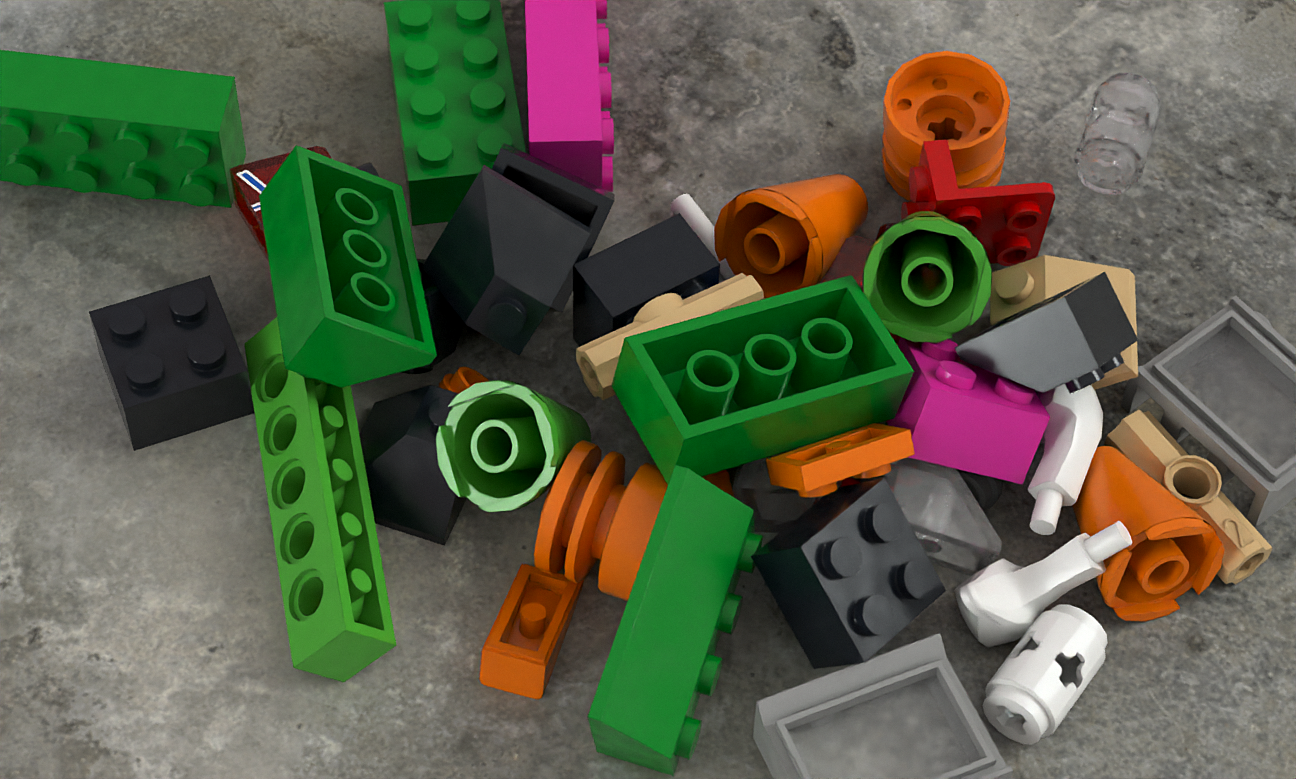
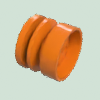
[882,51,1010,201]
[534,440,668,602]

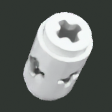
[983,604,1108,745]

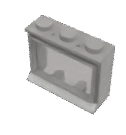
[1121,295,1296,528]
[753,633,1013,779]

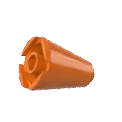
[714,174,868,298]
[1072,446,1225,622]

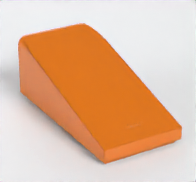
[479,563,583,699]

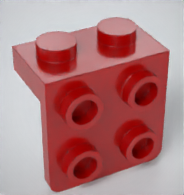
[901,140,1055,266]

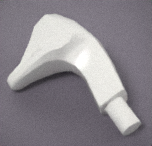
[1027,383,1103,535]
[954,521,1132,648]

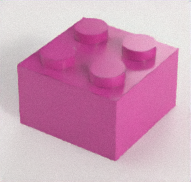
[887,337,1050,484]

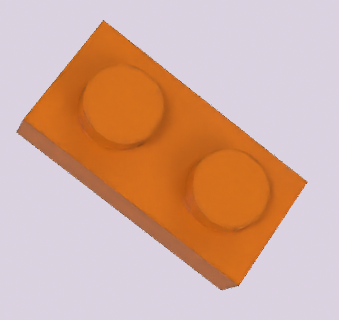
[766,423,915,498]

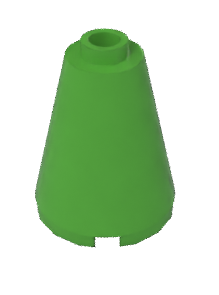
[863,211,992,342]
[436,380,591,512]

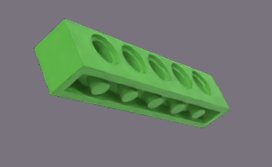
[244,317,397,682]

